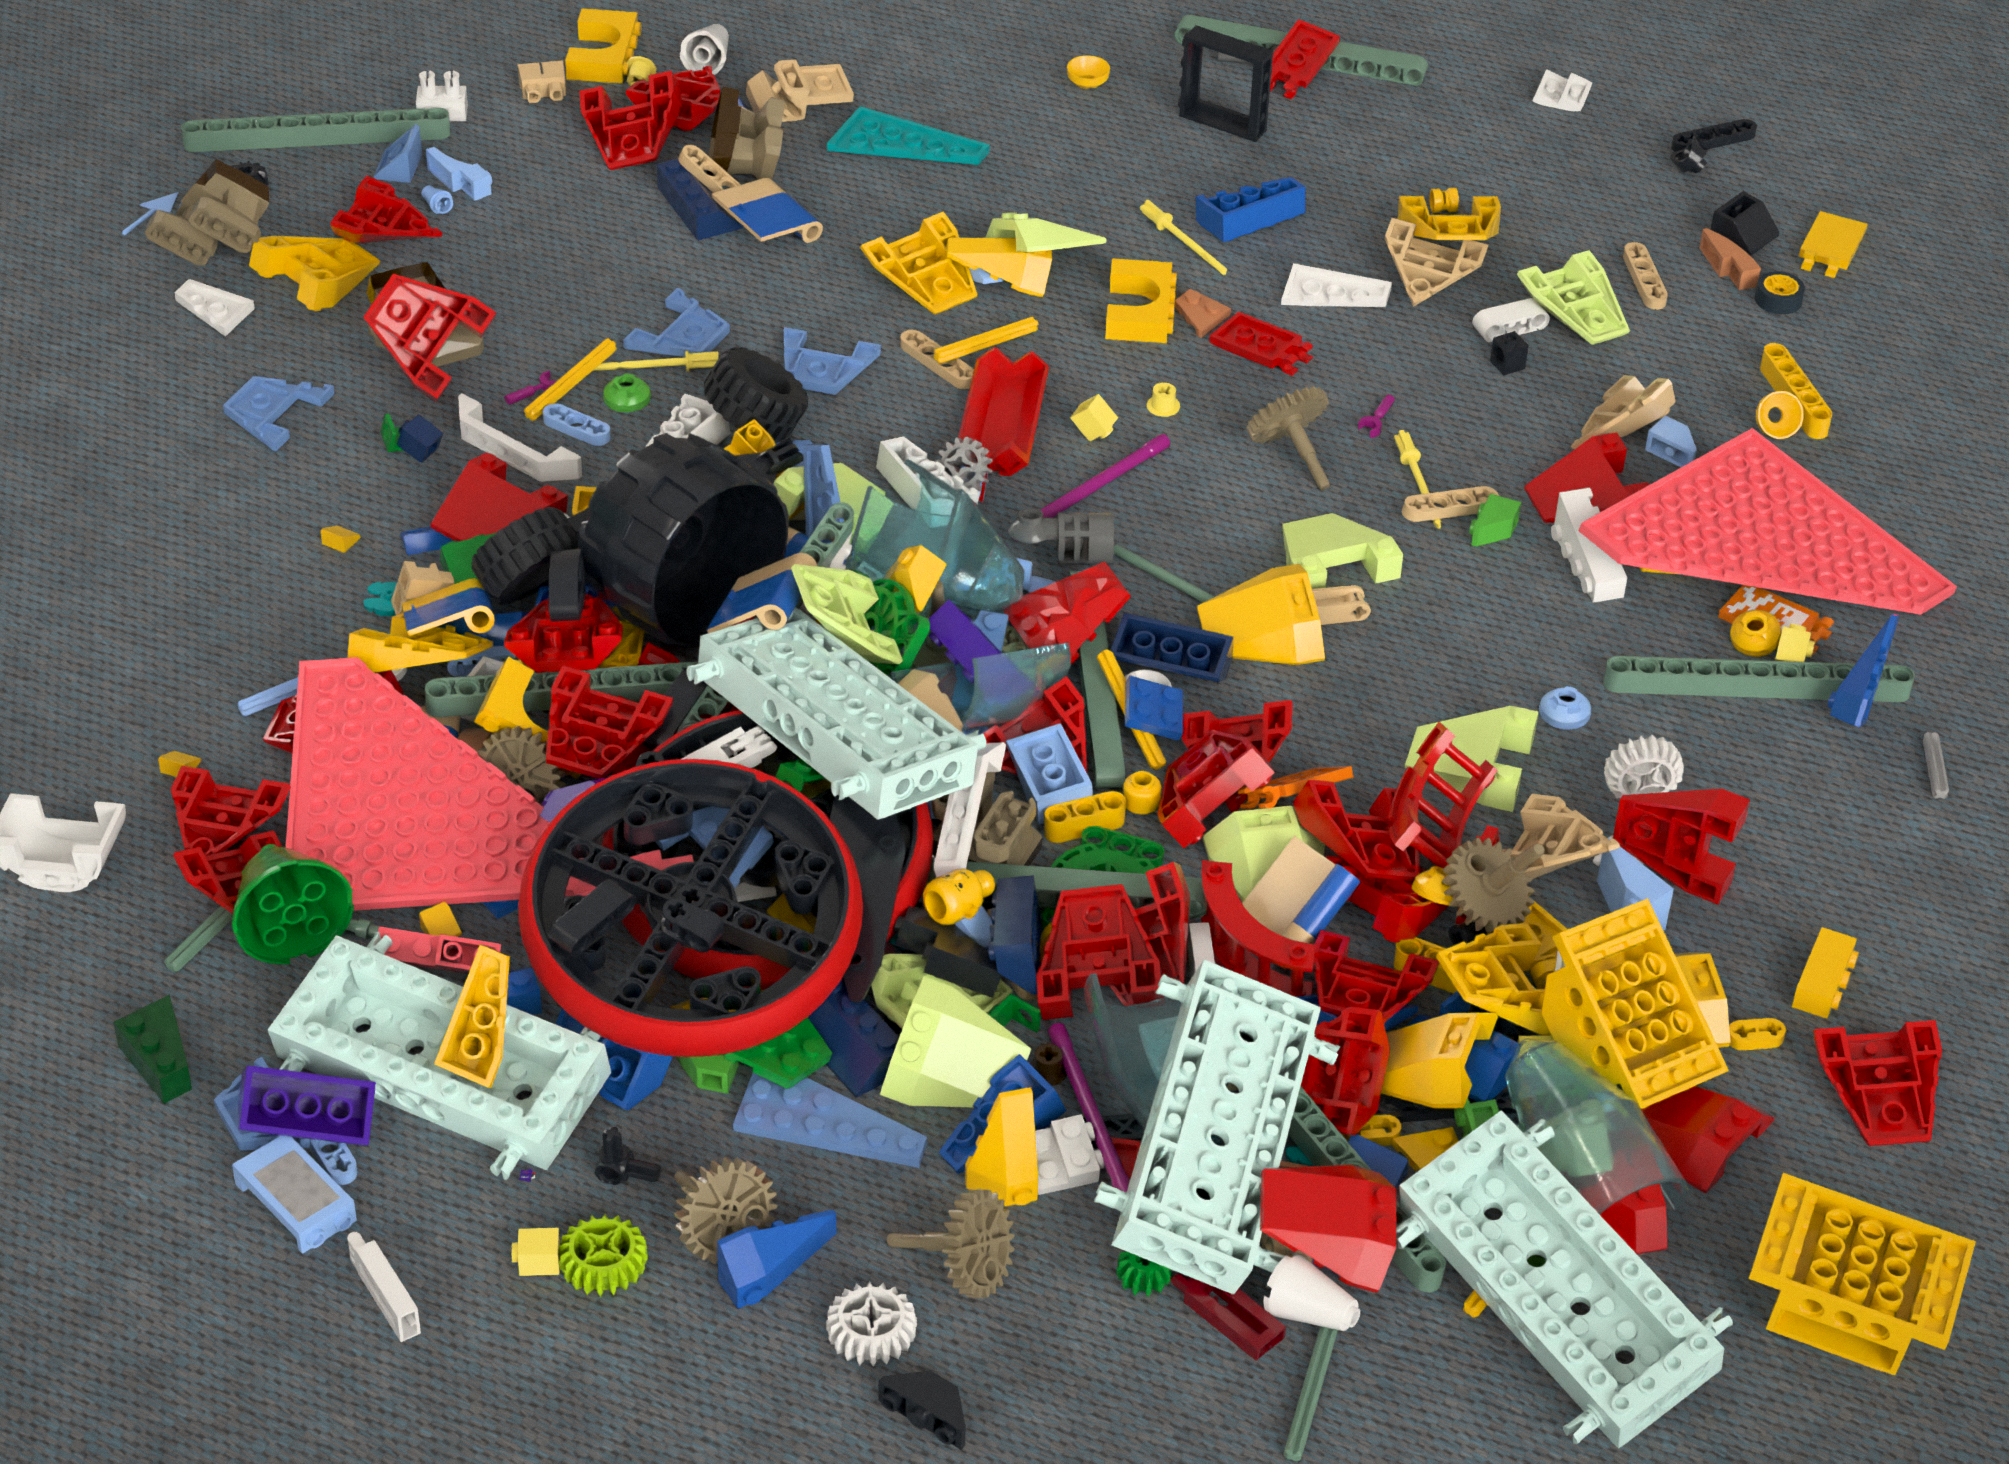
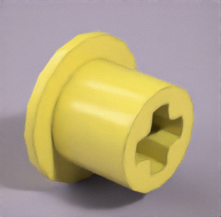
[627,56,657,86]
[1146,383,1180,417]

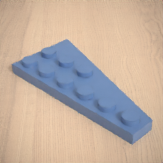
[733,1073,927,1168]

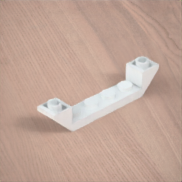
[458,394,582,482]
[934,742,1006,878]

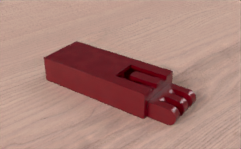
[1171,1273,1286,1361]

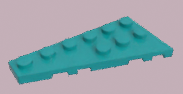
[827,106,990,165]

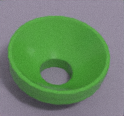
[603,374,651,412]

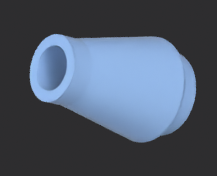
[421,185,453,214]

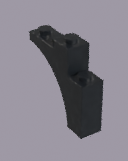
[893,892,1002,998]

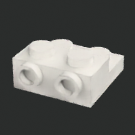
[1035,1114,1104,1195]

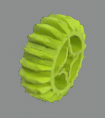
[558,1213,648,1297]

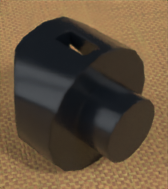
[1670,136,1707,173]

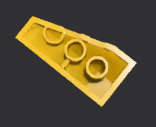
[946,238,1052,297]
[884,545,947,613]
[434,945,510,1088]
[965,1087,1038,1206]

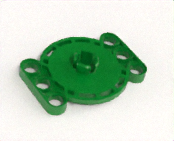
[851,570,930,683]
[1042,826,1164,929]

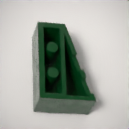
[113,994,192,1103]

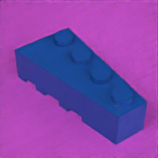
[1195,177,1306,242]

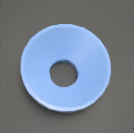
[1539,686,1591,730]

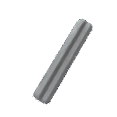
[1922,732,1949,799]

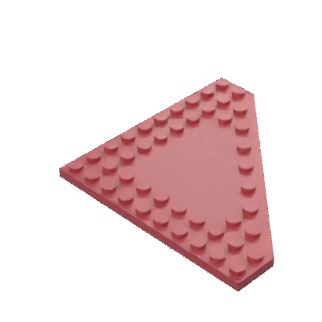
[1578,428,1957,615]
[286,657,583,911]

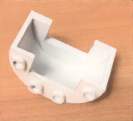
[0,793,126,892]

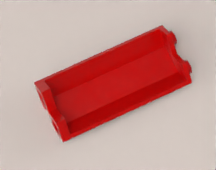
[958,347,1049,476]

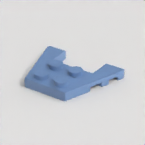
[623,288,730,357]
[783,327,881,395]
[223,376,334,451]
[655,806,774,889]

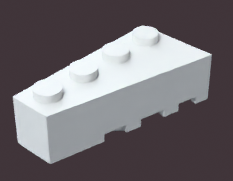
[646,394,730,447]
[876,436,980,529]
[1551,488,1627,603]

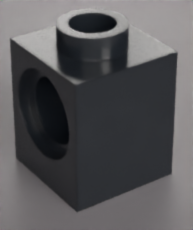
[1490,331,1529,376]

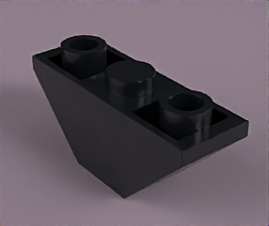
[878,1371,966,1450]

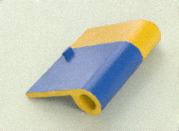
[402,578,495,636]

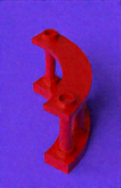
[1388,722,1498,868]
[1200,860,1315,997]

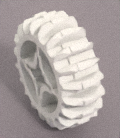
[1604,735,1684,798]
[826,1281,917,1367]

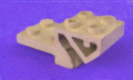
[746,60,854,122]

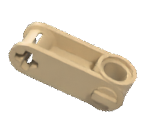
[1312,585,1371,625]

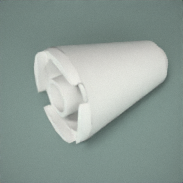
[680,24,729,75]
[1263,1252,1360,1331]

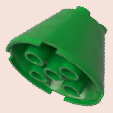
[232,844,354,964]

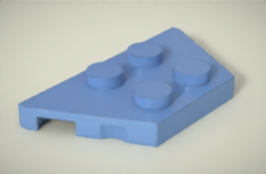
[214,1057,311,1151]

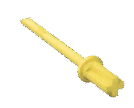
[1140,200,1227,275]
[593,351,719,372]
[1394,430,1441,529]

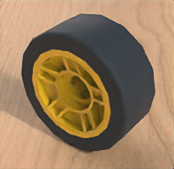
[1754,271,1805,315]

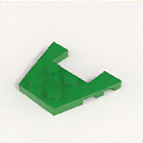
[724,1017,832,1089]

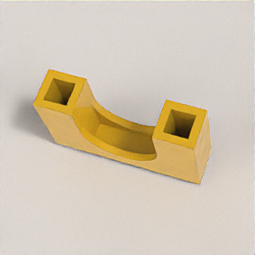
[565,8,642,84]
[1105,259,1177,343]
[474,657,581,779]

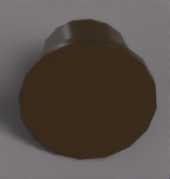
[1029,1044,1067,1086]

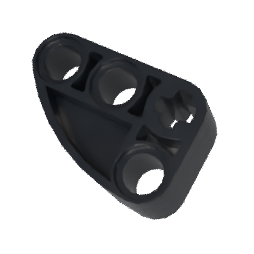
[549,549,586,622]
[641,668,708,750]

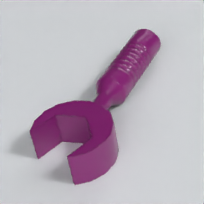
[504,370,556,405]
[1358,394,1395,438]

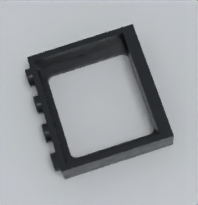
[1178,25,1273,142]

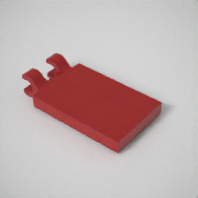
[1270,19,1340,100]
[1209,312,1313,376]

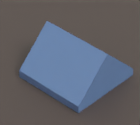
[373,124,422,183]

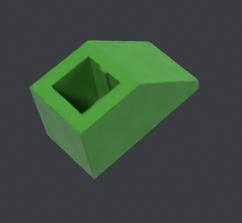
[1469,494,1521,547]
[676,1054,739,1094]

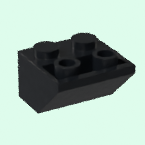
[1710,191,1779,256]

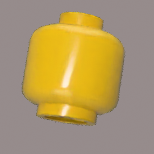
[1123,771,1161,815]

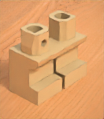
[518,60,566,103]
[391,561,454,615]

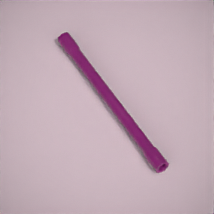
[1008,434,1170,541]
[1048,1023,1130,1193]

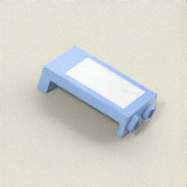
[232,1135,357,1254]

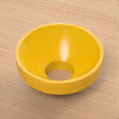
[1067,55,1110,89]
[1756,391,1804,439]
[1730,610,1782,657]
[1412,866,1457,906]

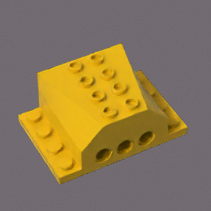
[1542,898,1729,1112]
[1749,1173,1976,1375]

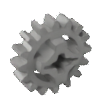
[935,437,993,491]

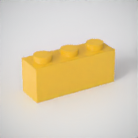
[1792,927,1859,1019]

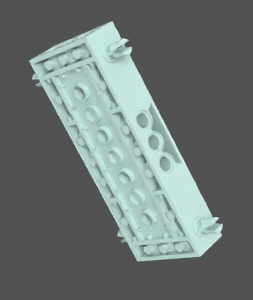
[687,607,986,820]
[268,932,611,1180]
[1094,960,1340,1294]
[1396,1110,1733,1449]

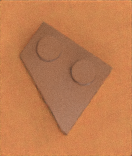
[1175,289,1231,338]

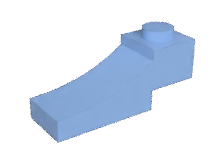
[426,147,492,201]

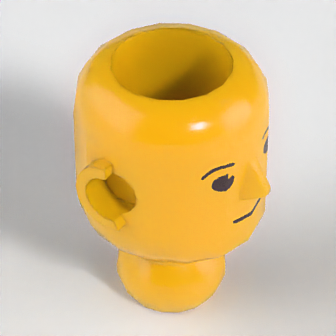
[923,868,995,925]

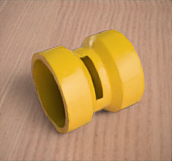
[1429,188,1459,213]

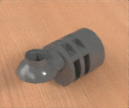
[1008,508,1114,565]

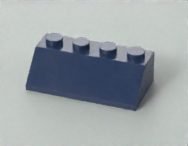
[657,159,743,241]
[1110,613,1234,682]
[988,875,1042,995]
[808,977,899,1098]

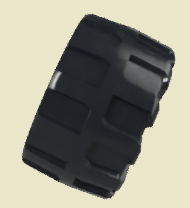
[577,433,789,648]

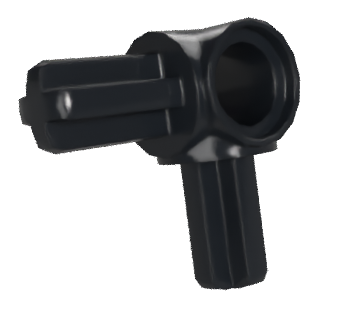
[595,1127,661,1185]

